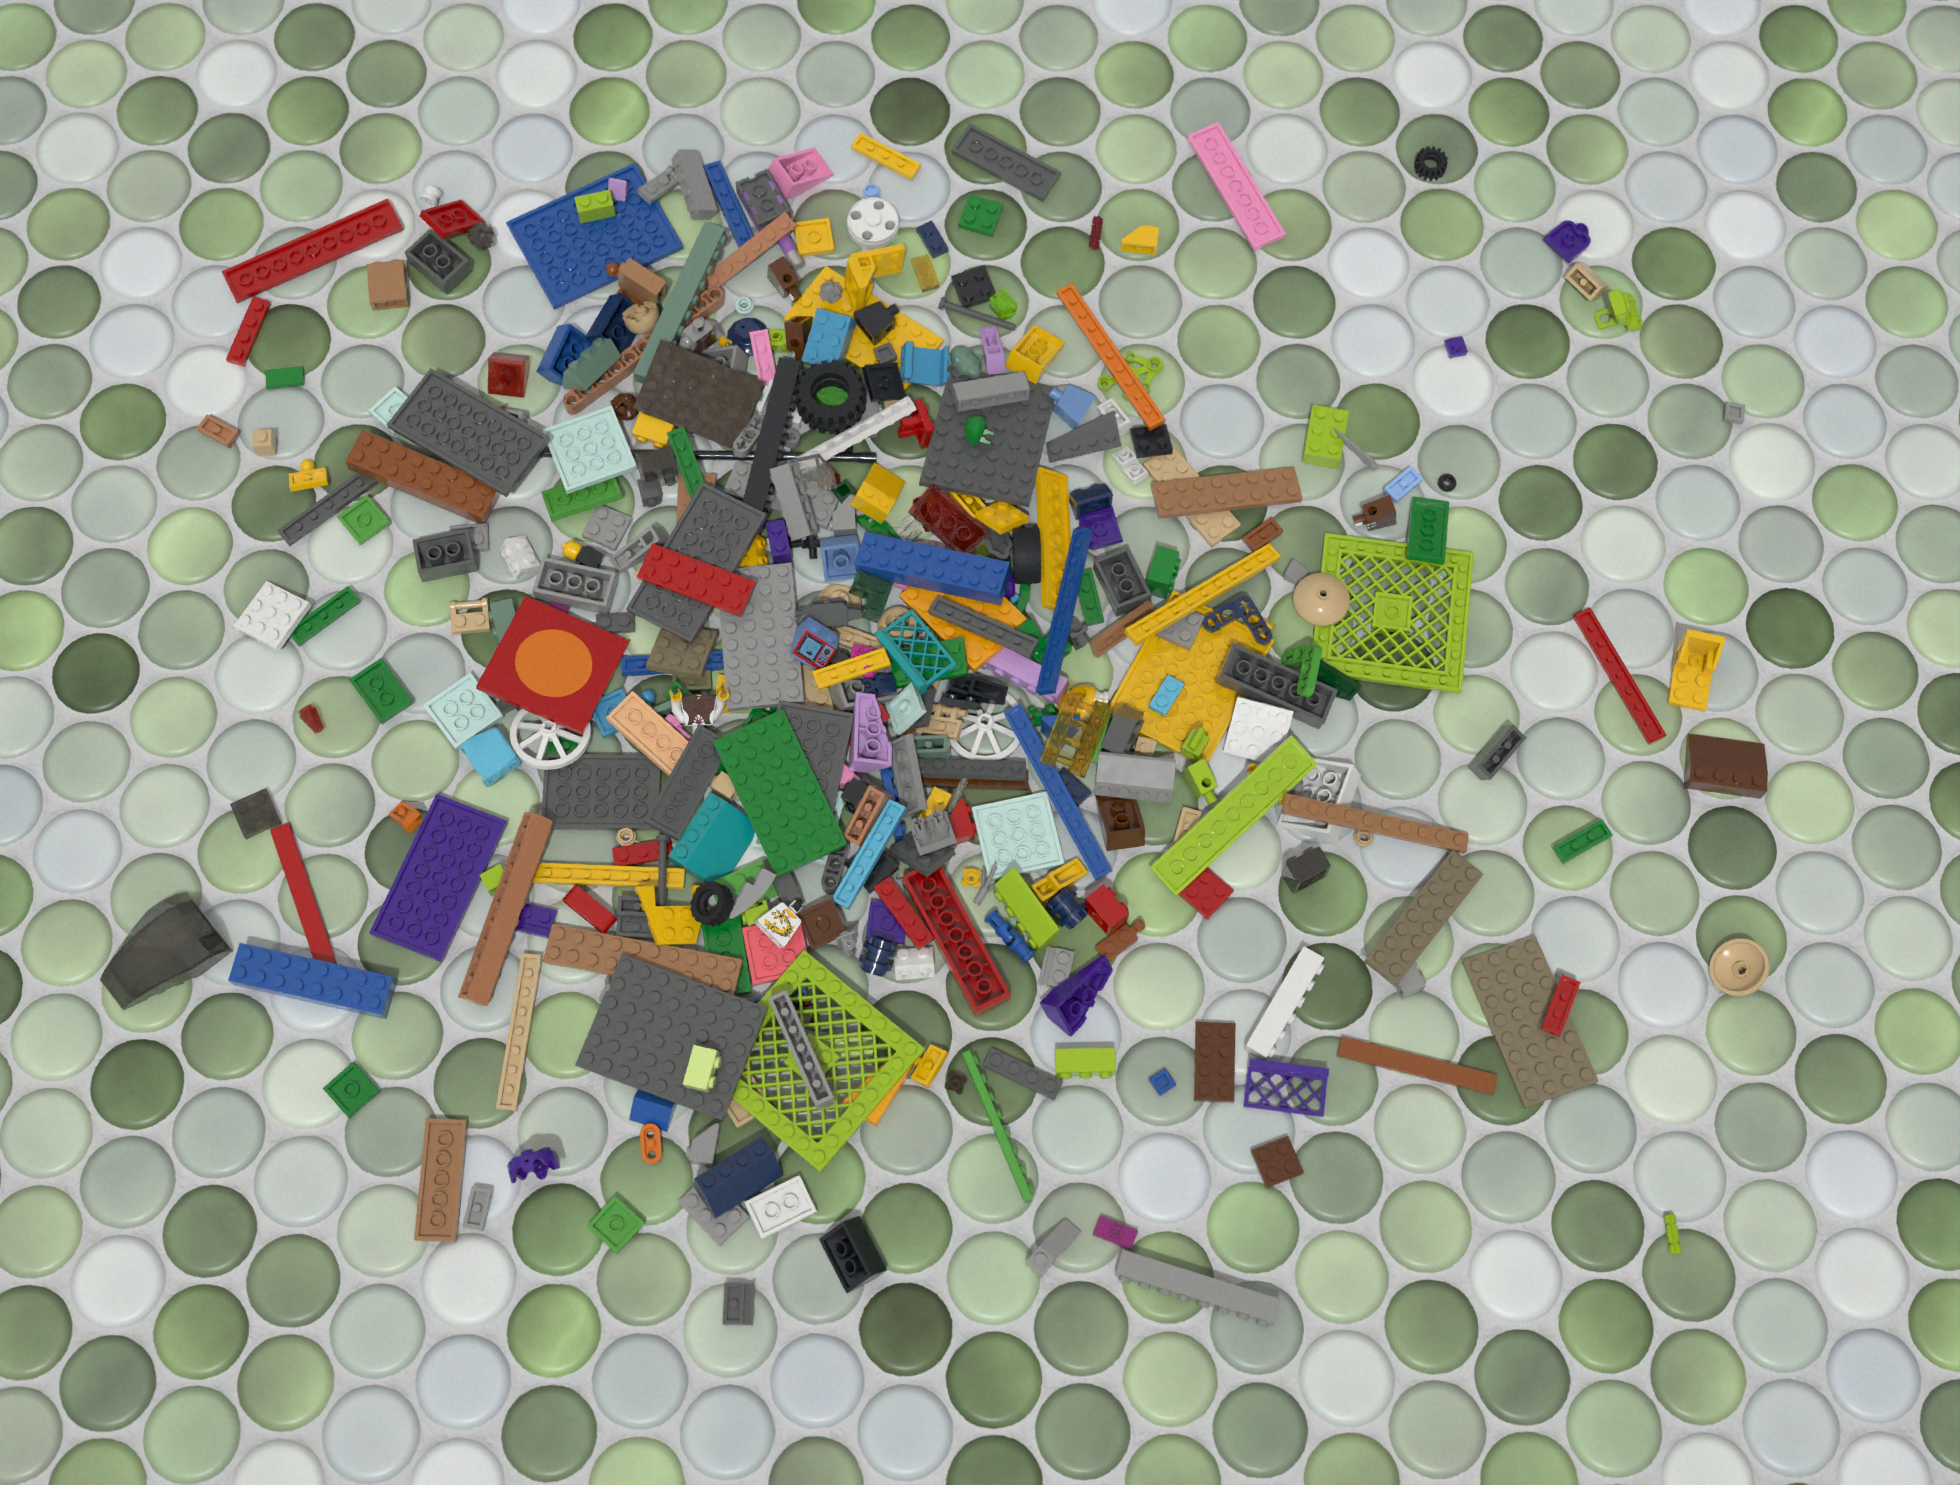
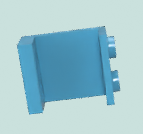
[900,342,951,387]

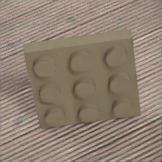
[646,628,718,679]

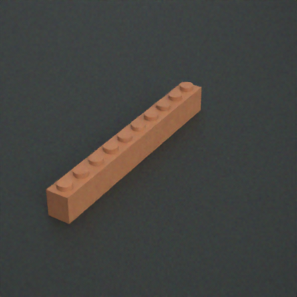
[458,812,553,1006]

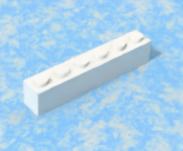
[1244,946,1325,1060]

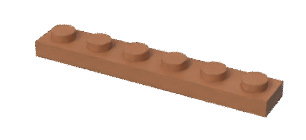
[706,212,797,289]

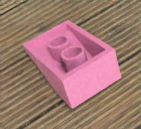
[768,148,833,199]

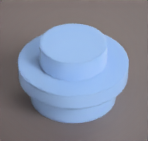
[863,183,880,198]

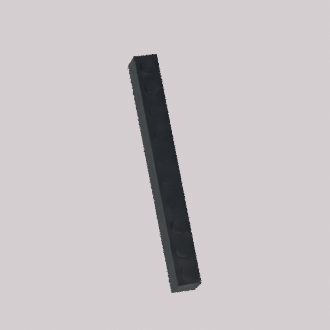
[743,357,804,535]

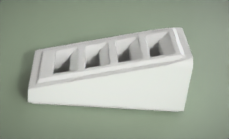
[1096,398,1132,437]

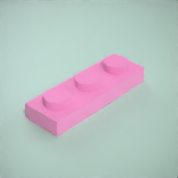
[749,329,775,387]

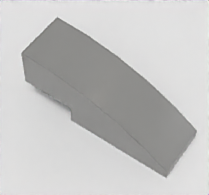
[729,867,776,919]

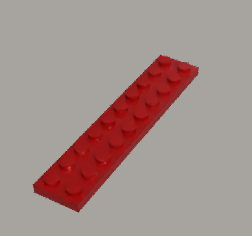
[221,198,404,303]

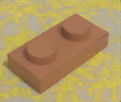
[196,414,239,448]

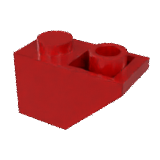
[949,798,977,846]

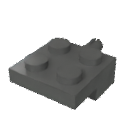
[616,885,658,939]

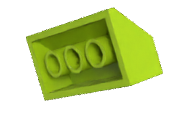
[993,867,1060,952]

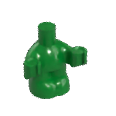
[1027,703,1057,727]

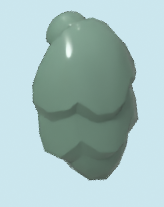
[950,345,981,378]

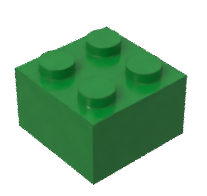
[1146,546,1181,599]

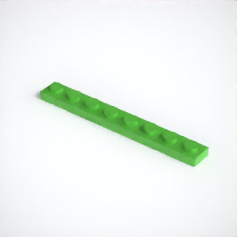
[962,1050,1034,1204]

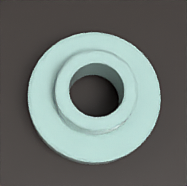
[735,297,754,315]

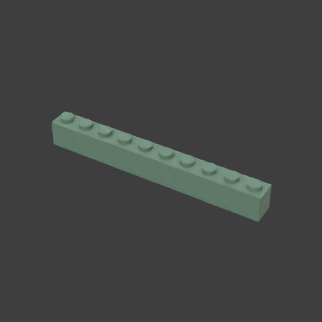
[633,221,728,384]

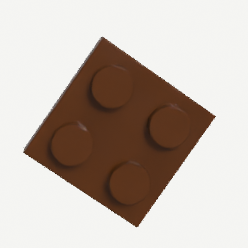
[797,898,847,950]
[1250,1136,1304,1189]

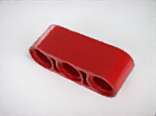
[562,885,617,934]

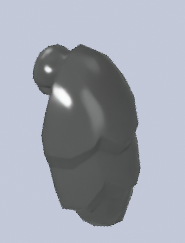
[984,527,1013,561]

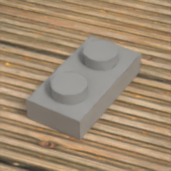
[462,1186,493,1231]

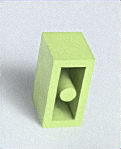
[683,1045,722,1093]

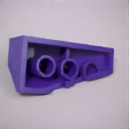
[1040,955,1113,1036]

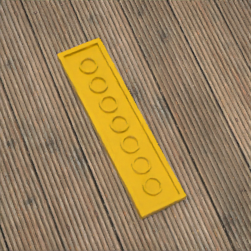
[1036,467,1075,613]

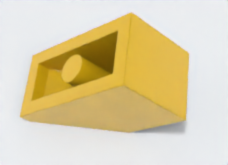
[1120,225,1159,255]

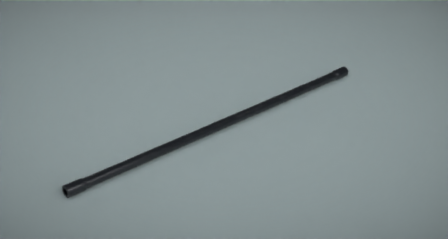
[537,448,876,464]

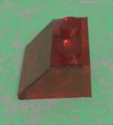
[488,352,530,398]

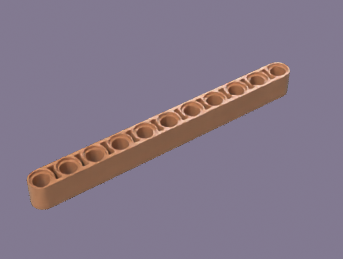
[563,286,725,415]

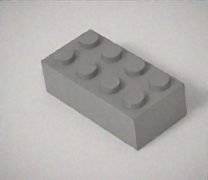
[532,557,618,614]

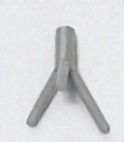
[973,865,997,906]

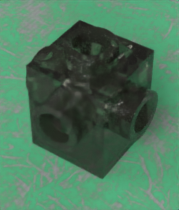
[467,222,495,252]

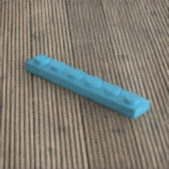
[832,799,907,910]

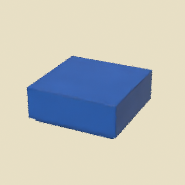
[1148,1069,1176,1097]

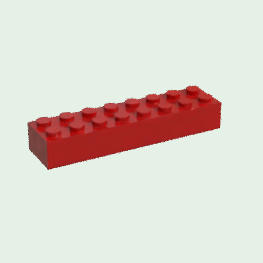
[902,867,1011,1018]

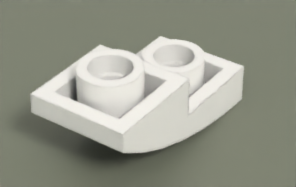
[1112,446,1149,486]

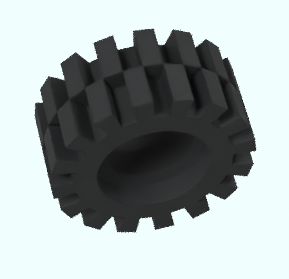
[1414,146,1448,181]

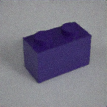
[765,519,792,564]

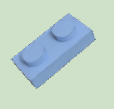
[1383,466,1423,504]

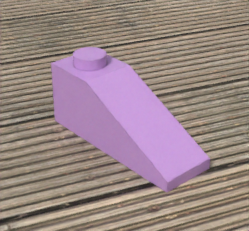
[979,326,1006,375]

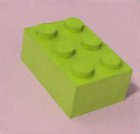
[1302,404,1349,469]

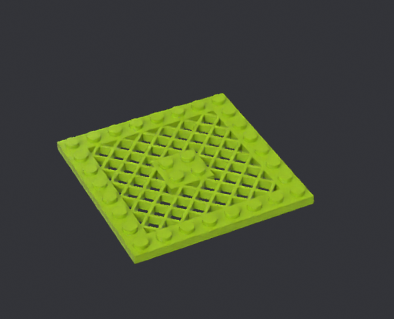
[1313,533,1474,694]
[733,950,925,1173]

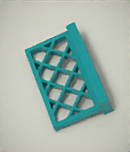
[874,609,957,695]

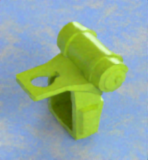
[1594,289,1643,332]

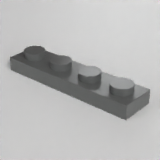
[982,1048,1063,1101]

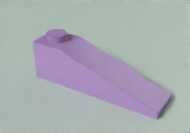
[849,692,892,773]

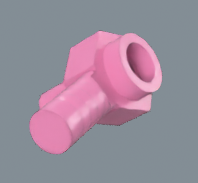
[664,714,692,741]

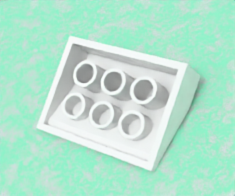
[1277,758,1361,844]

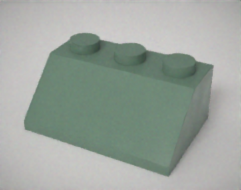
[562,338,621,390]

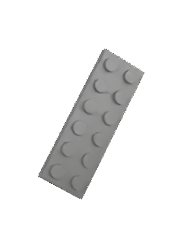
[723,460,839,530]

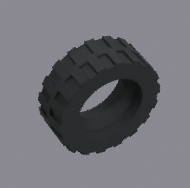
[690,881,734,927]

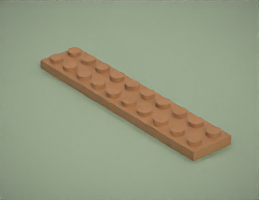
[543,924,743,996]

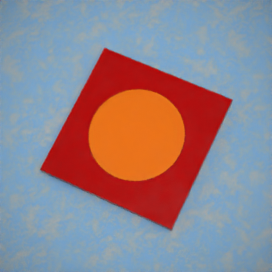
[476,596,630,735]

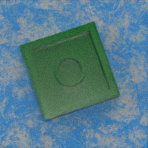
[323,1062,381,1119]

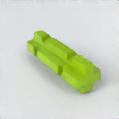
[1664,1214,1682,1254]

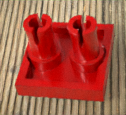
[897,398,934,449]

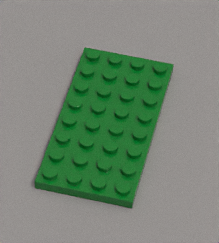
[713,709,848,878]

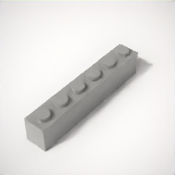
[768,990,836,1111]

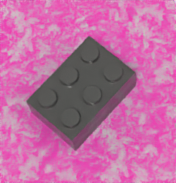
[405,228,472,295]
[1093,547,1152,617]

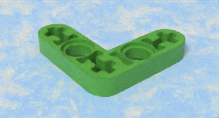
[1281,643,1322,698]

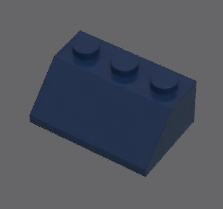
[585,292,636,354]

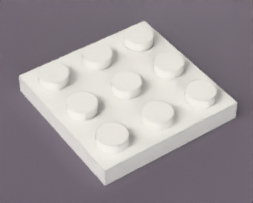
[234,581,312,651]
[1223,696,1294,762]

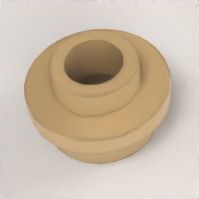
[617,828,636,846]
[1354,830,1374,847]

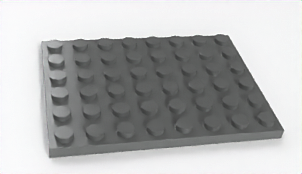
[919,366,1058,507]
[575,954,769,1121]

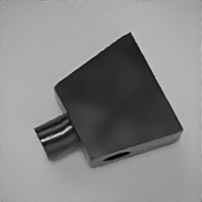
[853,301,899,346]

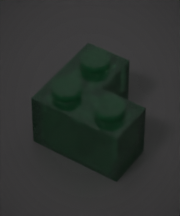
[848,569,893,623]

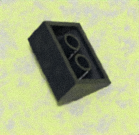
[819,1216,887,1294]

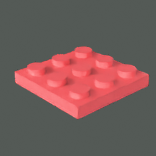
[742,924,807,986]

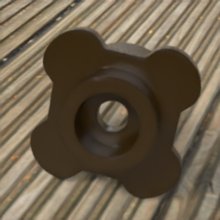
[944,1072,967,1094]

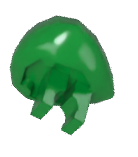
[964,416,994,447]

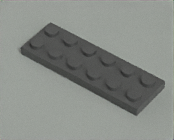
[952,124,1061,202]
[643,724,722,841]

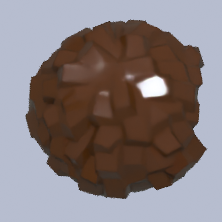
[611,393,638,421]

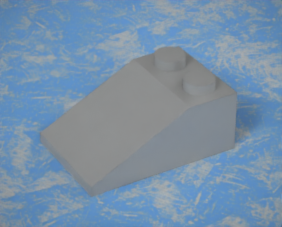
[699,345,748,374]
[830,668,897,713]

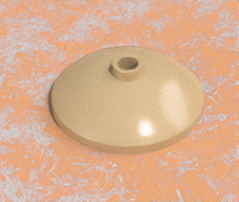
[1293,573,1350,627]
[1709,939,1770,996]

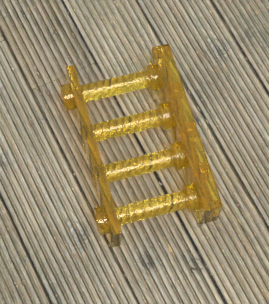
[1040,690,1113,778]

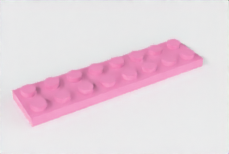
[1187,122,1286,251]

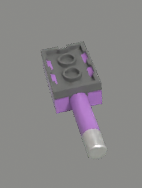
[735,168,804,271]

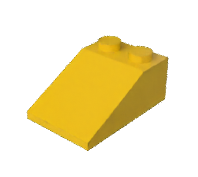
[1005,324,1065,384]
[850,462,906,524]

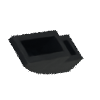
[945,675,1008,705]

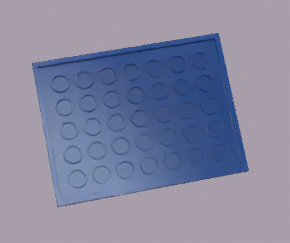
[506,163,683,310]

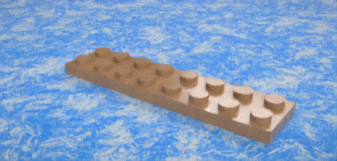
[1151,467,1303,519]

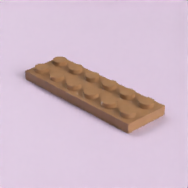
[414,1118,468,1242]

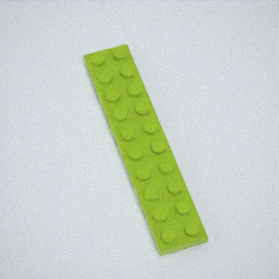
[1149,736,1318,896]

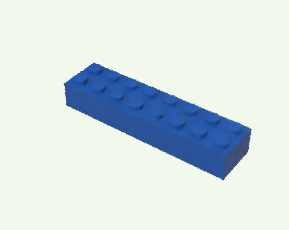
[854,532,1011,606]
[228,943,397,1019]

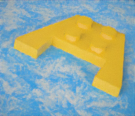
[635,885,701,946]

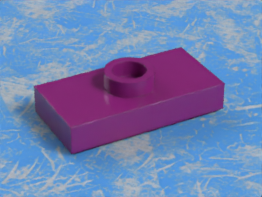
[1093,1215,1138,1251]

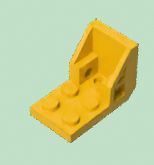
[844,244,905,311]
[1667,629,1725,712]

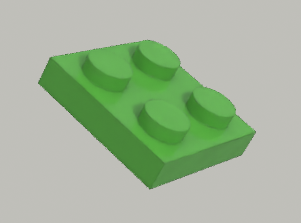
[337,495,390,546]
[587,1196,645,1254]

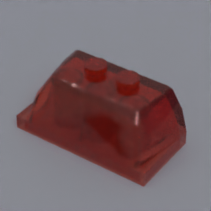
[908,483,990,554]

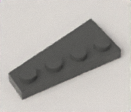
[1046,411,1122,463]

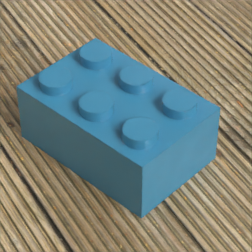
[801,308,856,366]

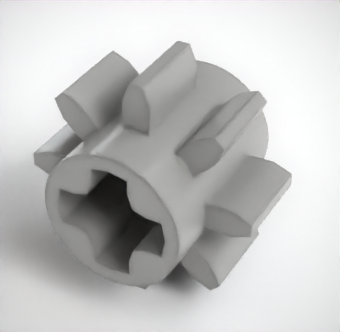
[819,280,842,303]

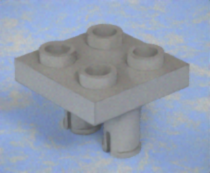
[909,810,957,856]

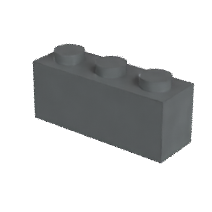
[1468,725,1526,781]

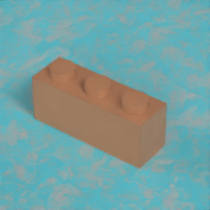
[844,785,893,846]

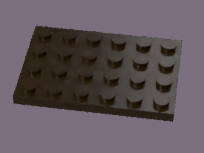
[633,339,764,450]

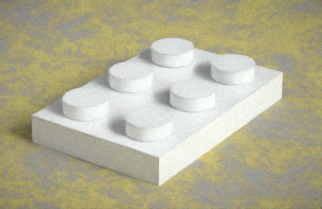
[744,1175,817,1240]

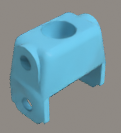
[460,727,521,787]

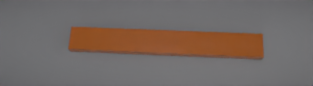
[1337,1036,1498,1095]

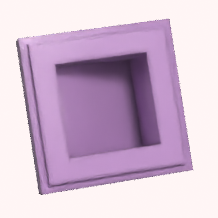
[608,178,629,201]

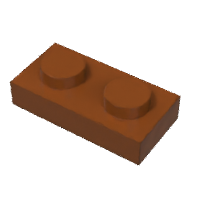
[1242,517,1284,552]

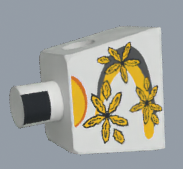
[753,900,803,949]

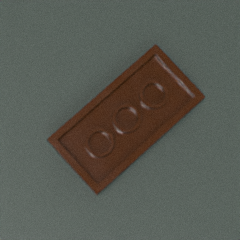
[1194,1021,1235,1103]

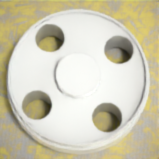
[847,197,899,250]

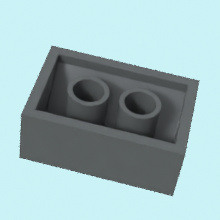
[412,528,478,582]

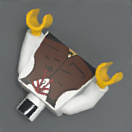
[669,687,729,733]

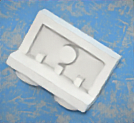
[500,535,540,579]
[894,947,935,980]

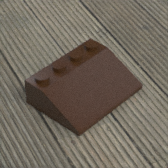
[1684,734,1768,799]

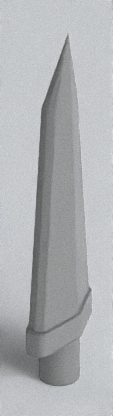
[1335,429,1378,470]

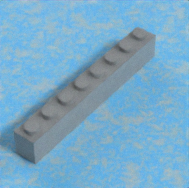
[1115,1250,1281,1327]

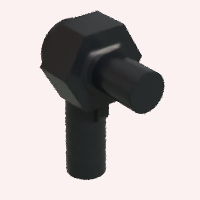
[789,536,820,560]

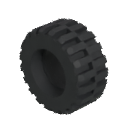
[795,360,866,434]

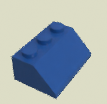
[536,323,593,386]

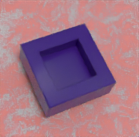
[1444,336,1468,359]

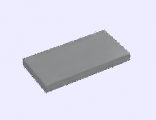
[890,734,927,818]

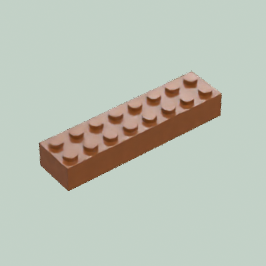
[346,429,500,524]

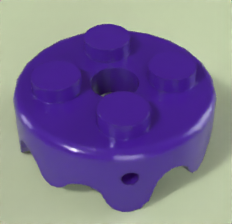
[507,1147,561,1184]

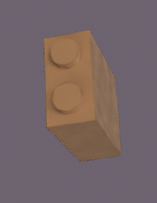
[617,258,667,306]
[367,259,409,311]

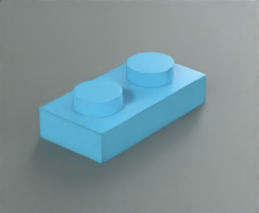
[1149,675,1184,717]

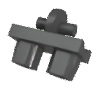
[1068,619,1090,651]

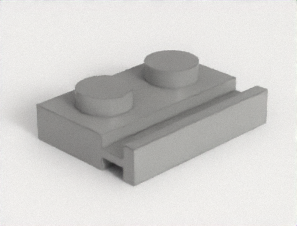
[450,523,489,552]
[1038,946,1075,988]

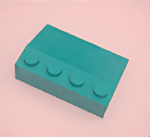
[668,792,755,883]

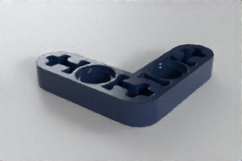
[1203,595,1272,646]

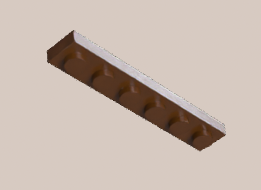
[921,770,1029,791]

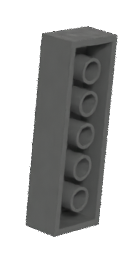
[1214,643,1338,729]

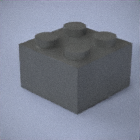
[1100,704,1145,754]

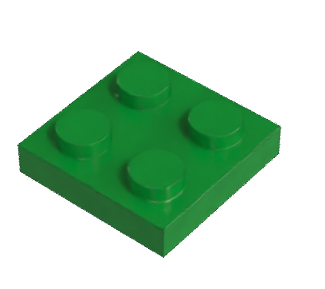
[958,194,1003,237]

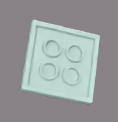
[423,672,504,750]

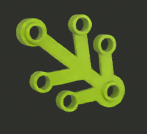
[1097,352,1164,401]

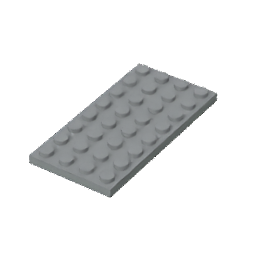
[719,563,804,712]

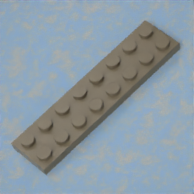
[1364,850,1483,986]

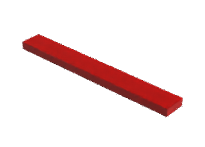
[1573,607,1666,745]
[270,823,337,964]

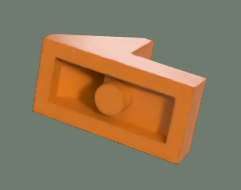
[388,801,423,833]

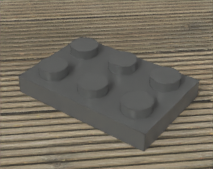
[889,831,956,877]

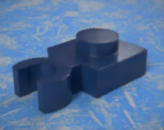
[861,674,897,696]

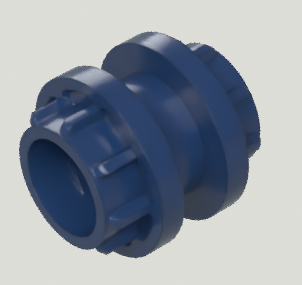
[1048,888,1088,929]
[858,935,897,977]

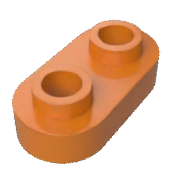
[640,1124,662,1165]

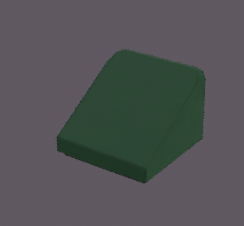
[831,479,856,504]

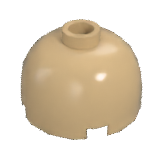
[622,301,660,336]

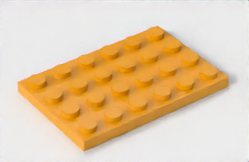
[899,549,1027,673]

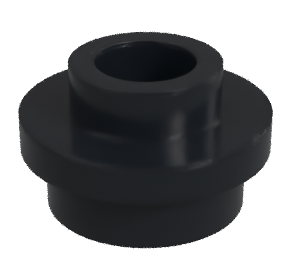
[1438,474,1457,492]

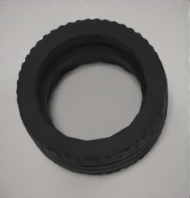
[1012,527,1041,584]

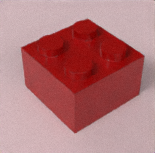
[1085,884,1129,937]

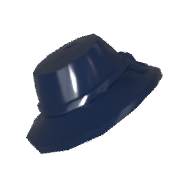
[727,318,769,356]

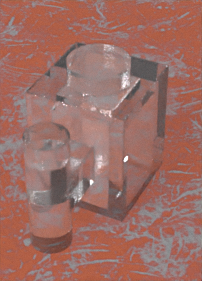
[893,513,925,542]

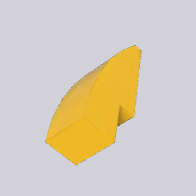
[1030,858,1089,905]

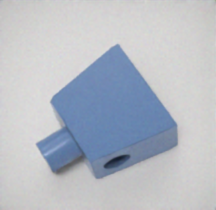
[1048,385,1096,429]

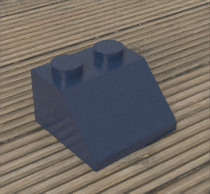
[1069,483,1113,520]

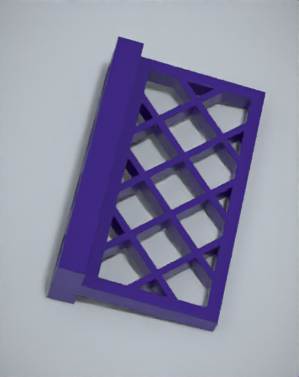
[1243,1059,1329,1117]

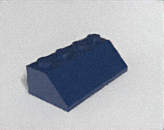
[693,1136,783,1219]

